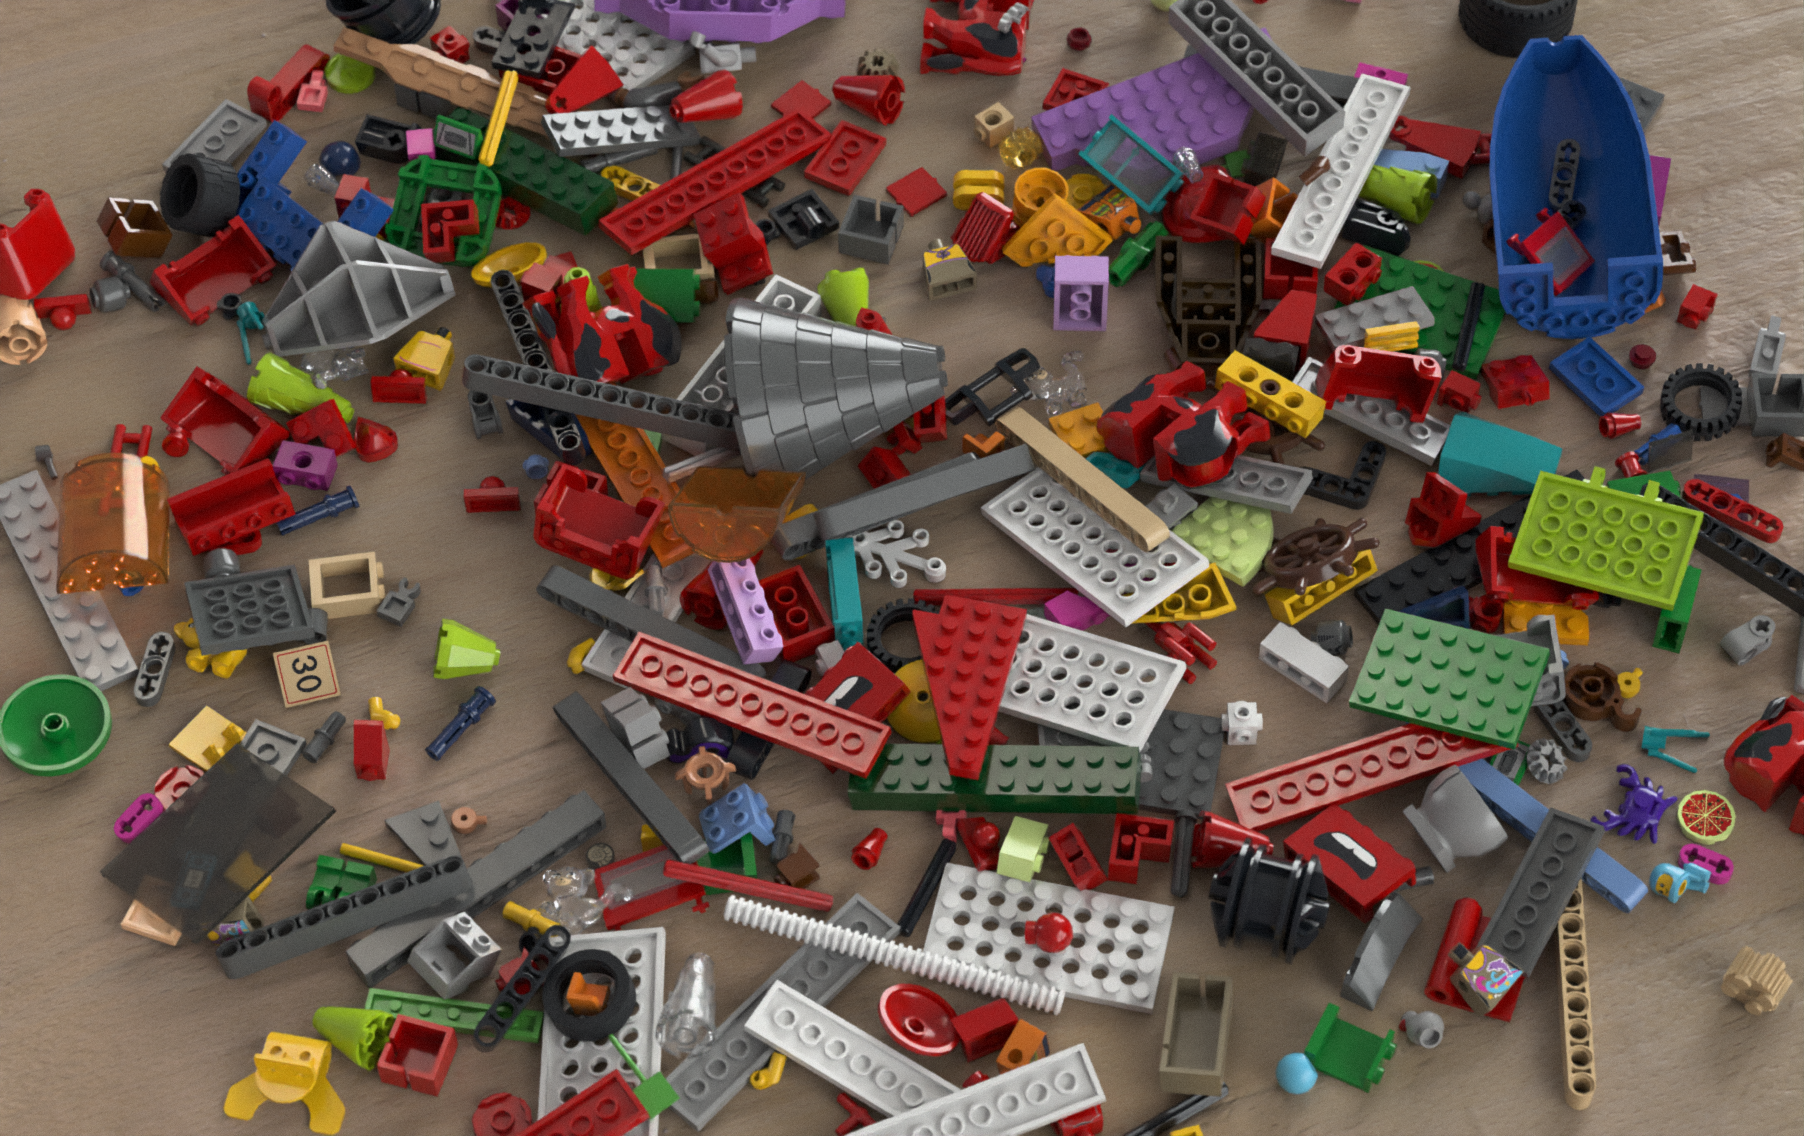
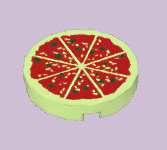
[1676,790,1736,845]

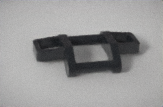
[945,348,1040,427]

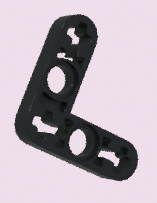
[1299,441,1386,510]

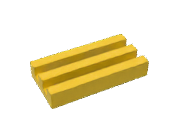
[1364,321,1420,352]

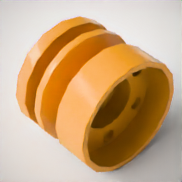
[1012,168,1068,227]

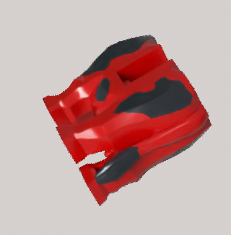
[920,0,1034,76]
[522,264,682,385]
[1096,361,1270,490]
[1723,694,1804,835]

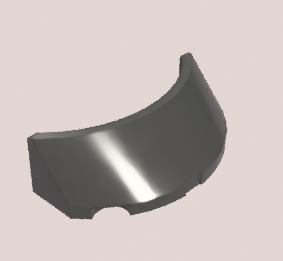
[1340,891,1423,1011]

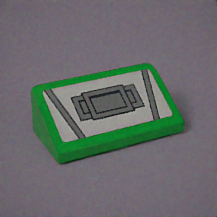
[434,115,484,160]
[1489,740,1530,786]

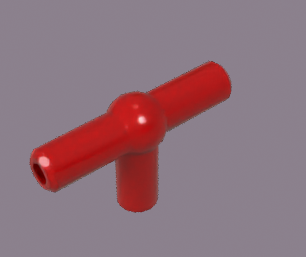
[835,1093,877,1136]

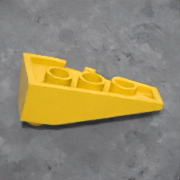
[1122,562,1237,624]

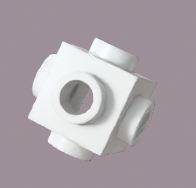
[1221,701,1263,745]

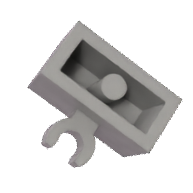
[1144,484,1198,530]

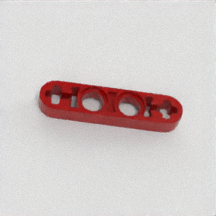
[1682,479,1784,543]

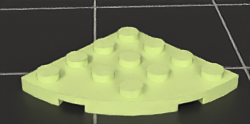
[1170,497,1274,587]

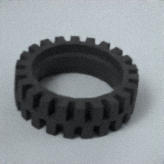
[1660,363,1742,441]
[867,598,940,673]

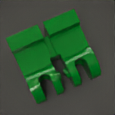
[306,854,377,910]

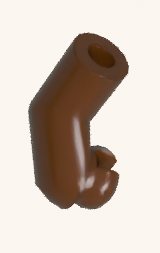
[1299,156,1331,187]

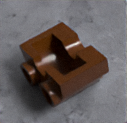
[1660,231,1696,276]

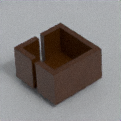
[97,197,173,258]

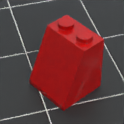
[1252,290,1317,374]

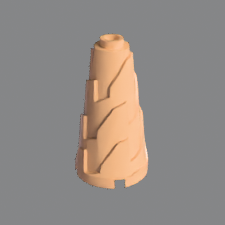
[0,294,47,365]

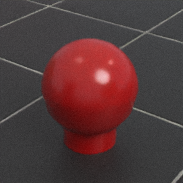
[1025,912,1073,953]

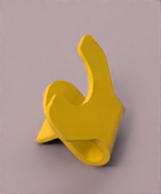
[224,1031,345,1135]

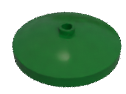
[0,674,112,777]

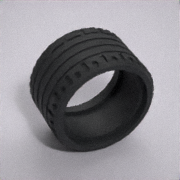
[1458,0,1578,58]

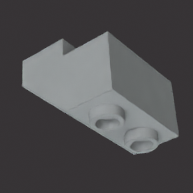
[407,912,502,1000]

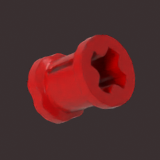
[1615,452,1647,478]

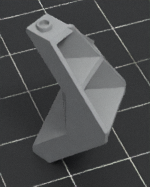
[262,220,456,357]

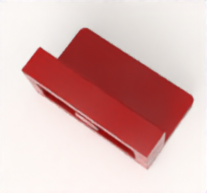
[857,446,911,489]
[951,998,1019,1062]

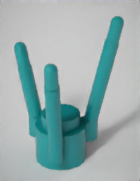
[236,302,265,365]
[1641,726,1710,773]

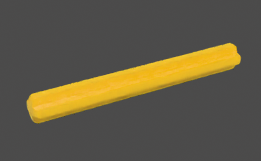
[478,70,518,167]

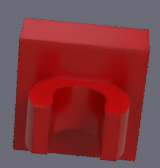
[887,421,923,455]

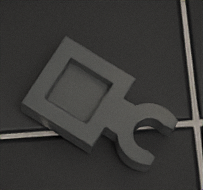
[376,577,421,627]

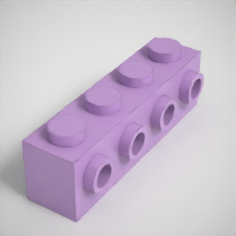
[707,552,783,665]

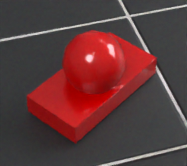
[34,294,92,331]
[370,368,427,404]
[463,476,521,513]
[956,817,1001,872]

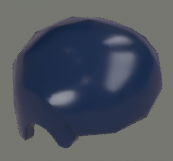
[319,141,361,178]

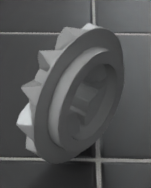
[1527,738,1568,784]

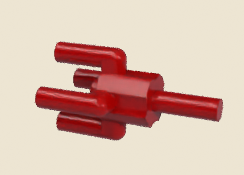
[1144,621,1217,684]

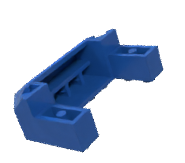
[235,120,394,271]

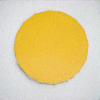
[1065,174,1107,210]

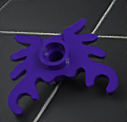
[1590,764,1678,844]

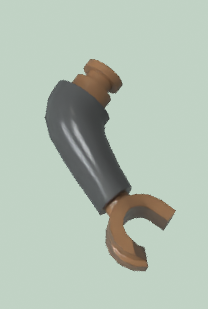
[615,71,705,108]

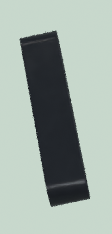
[726,659,812,780]
[472,925,571,1053]

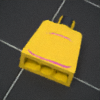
[393,327,455,391]

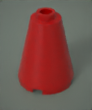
[669,69,743,123]
[832,75,905,126]
[1191,810,1273,869]

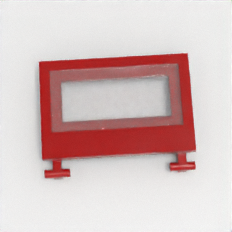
[1506,208,1595,296]
[592,845,710,931]

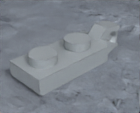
[1748,315,1786,377]

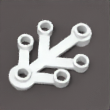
[850,520,946,588]

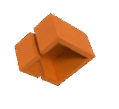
[1250,177,1298,244]

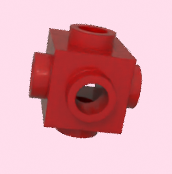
[430,25,470,64]

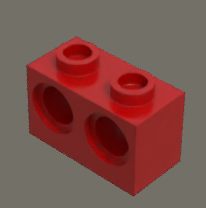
[1323,242,1382,306]
[1048,823,1108,891]

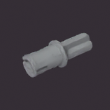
[645,565,667,616]

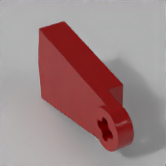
[545,45,624,114]
[1388,115,1481,179]

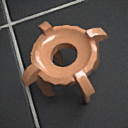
[675,746,736,806]

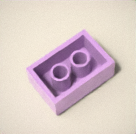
[1053,255,1109,331]

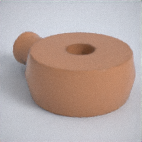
[451,807,487,834]

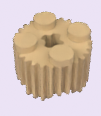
[1721,946,1793,1016]

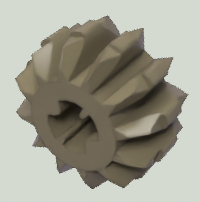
[856,48,899,76]

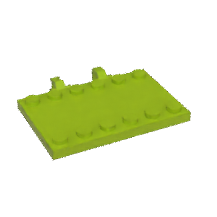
[1508,466,1704,611]

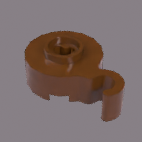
[1562,662,1642,732]

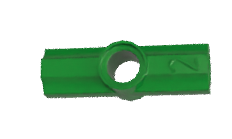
[1109,221,1168,287]

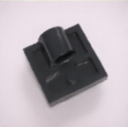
[768,189,840,250]

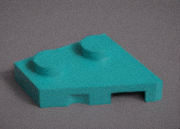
[1086,452,1148,489]

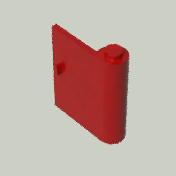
[1424,897,1525,1022]

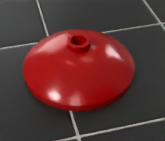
[878,983,960,1057]

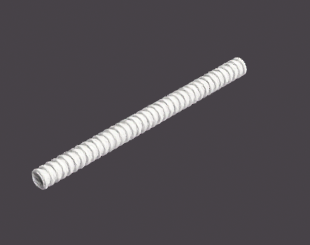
[724,895,1065,1016]

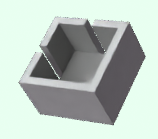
[601,687,670,769]

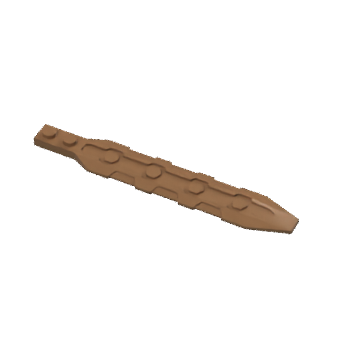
[334,27,593,140]

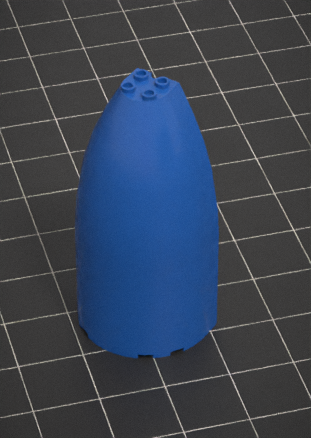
[1490,35,1663,339]

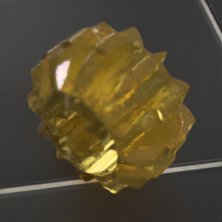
[998,126,1043,170]

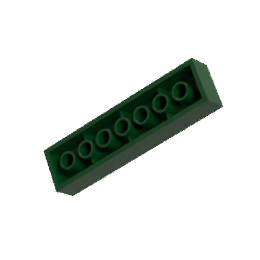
[432,107,619,236]

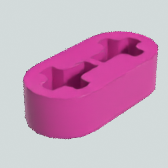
[114,793,163,844]
[1678,844,1734,885]

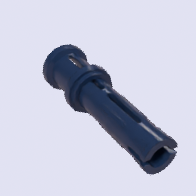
[276,485,360,536]
[425,686,496,761]

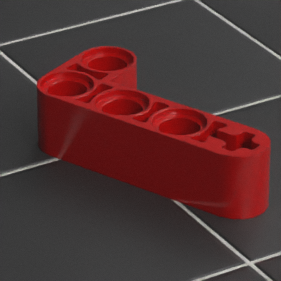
[247,44,330,122]

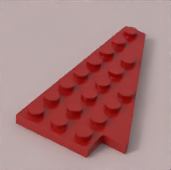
[912,595,1027,780]

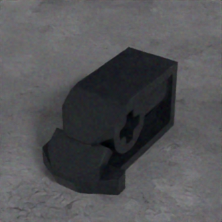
[355,114,422,164]
[1341,199,1411,256]

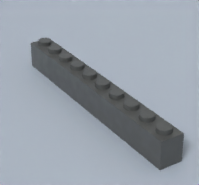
[346,790,607,989]

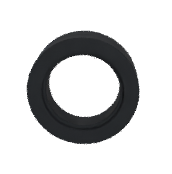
[542,949,636,1042]

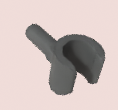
[35,445,58,480]

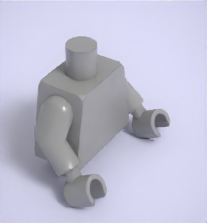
[689,31,756,74]

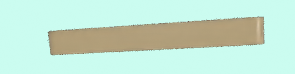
[995,406,1170,553]
[1554,877,1596,1110]

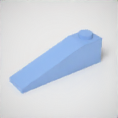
[1374,149,1449,199]

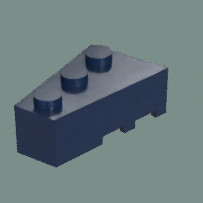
[506,399,592,460]
[1380,586,1470,629]

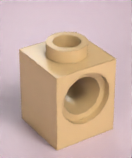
[974,102,1014,148]

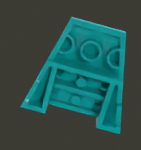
[1438,411,1563,496]

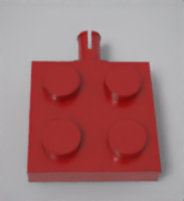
[1481,355,1550,409]

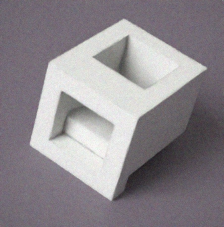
[815,640,844,676]

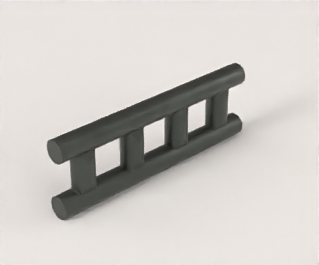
[683,136,785,207]

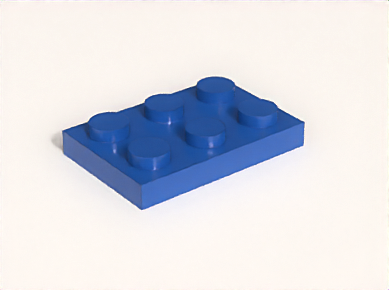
[1549,336,1644,417]

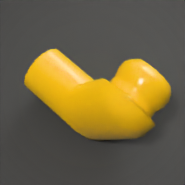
[567,638,596,674]
[368,697,401,730]
[750,1052,787,1090]

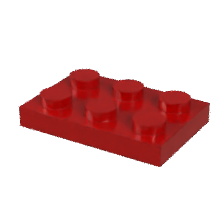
[804,120,886,196]

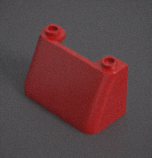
[0,189,75,300]
[150,215,276,326]
[1316,345,1442,423]
[160,366,291,475]
[533,464,665,580]
[1475,526,1599,610]

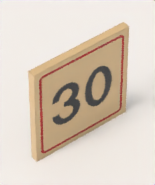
[273,641,341,708]

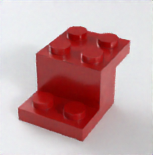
[694,193,773,295]

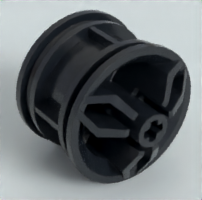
[326,0,441,44]
[1208,837,1330,965]

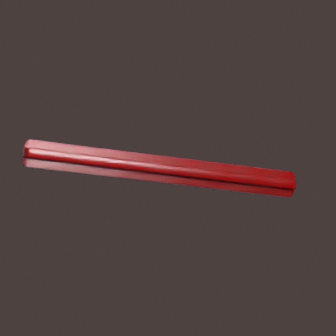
[913,588,1078,605]
[663,860,833,912]

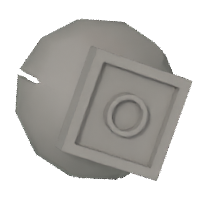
[1403,765,1508,873]

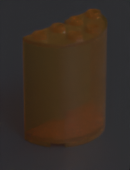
[56,453,170,594]
[668,466,806,563]

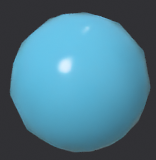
[1276,1053,1318,1094]

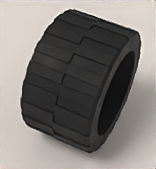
[160,153,240,237]

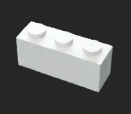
[1259,622,1349,703]

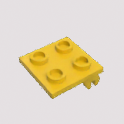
[168,705,247,776]

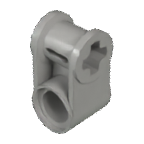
[1720,615,1775,666]

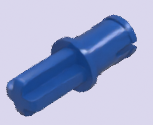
[1634,423,1682,466]

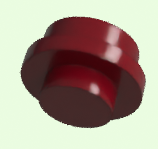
[1067,27,1092,51]
[1629,344,1656,370]

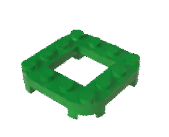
[385,155,502,267]

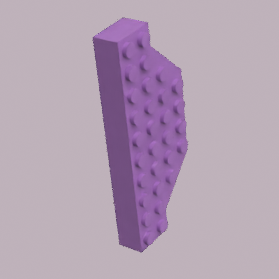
[594,0,845,43]
[1032,28,1272,186]

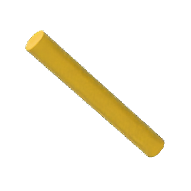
[340,843,424,872]

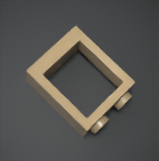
[643,233,715,281]
[309,552,386,619]

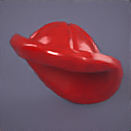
[1162,168,1242,243]

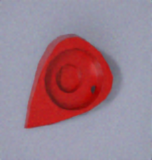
[354,417,399,463]

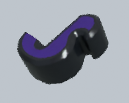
[666,717,734,764]

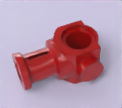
[1456,587,1505,634]

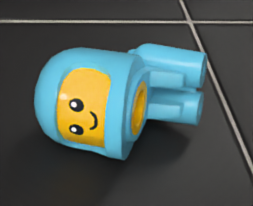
[1649,863,1711,903]

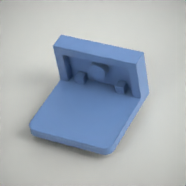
[699,783,775,854]

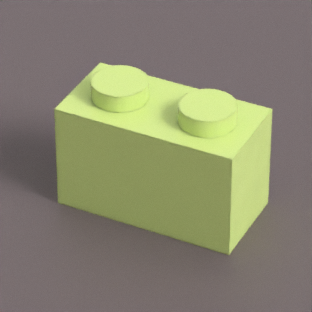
[997,816,1051,882]

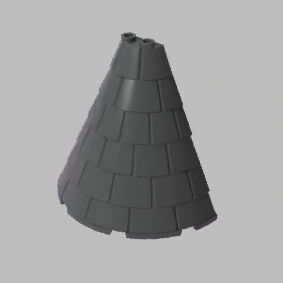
[724,298,948,504]

